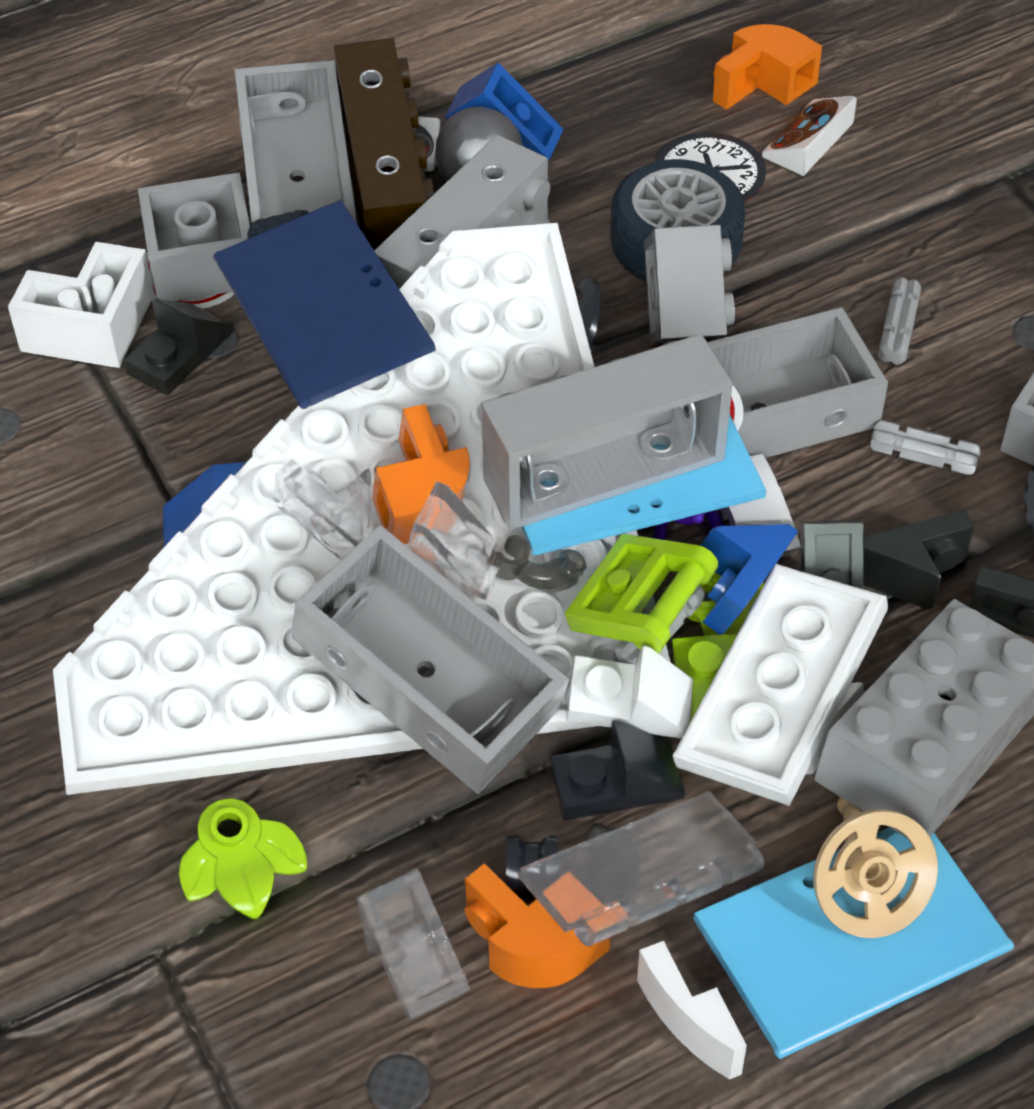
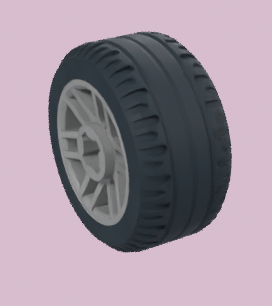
[610,159,746,281]

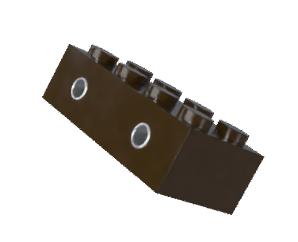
[334,38,434,251]

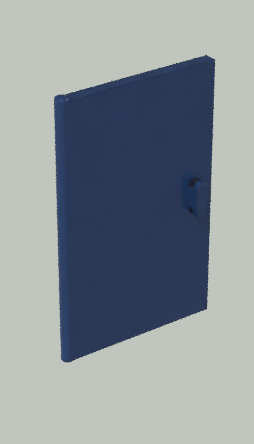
[213,200,436,409]

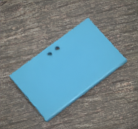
[521,414,766,556]
[693,828,1014,1059]

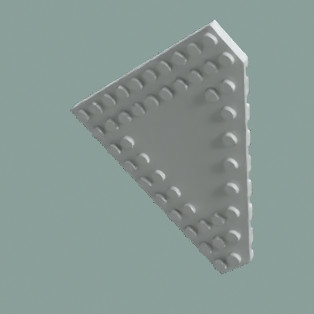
[53,223,671,795]

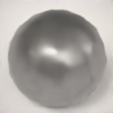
[435,106,523,182]

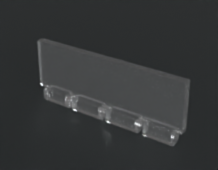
[518,791,764,946]

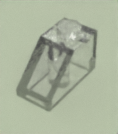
[408,481,500,601]

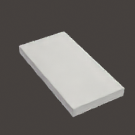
[673,564,888,806]

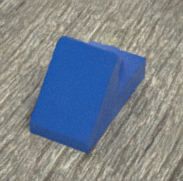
[700,524,798,634]

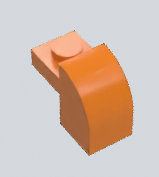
[713,24,822,110]
[372,404,470,544]
[464,863,611,988]

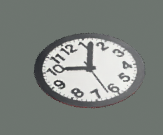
[655,132,766,201]

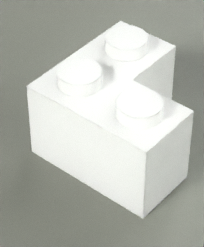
[8,242,154,368]

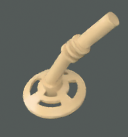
[813,796,938,938]

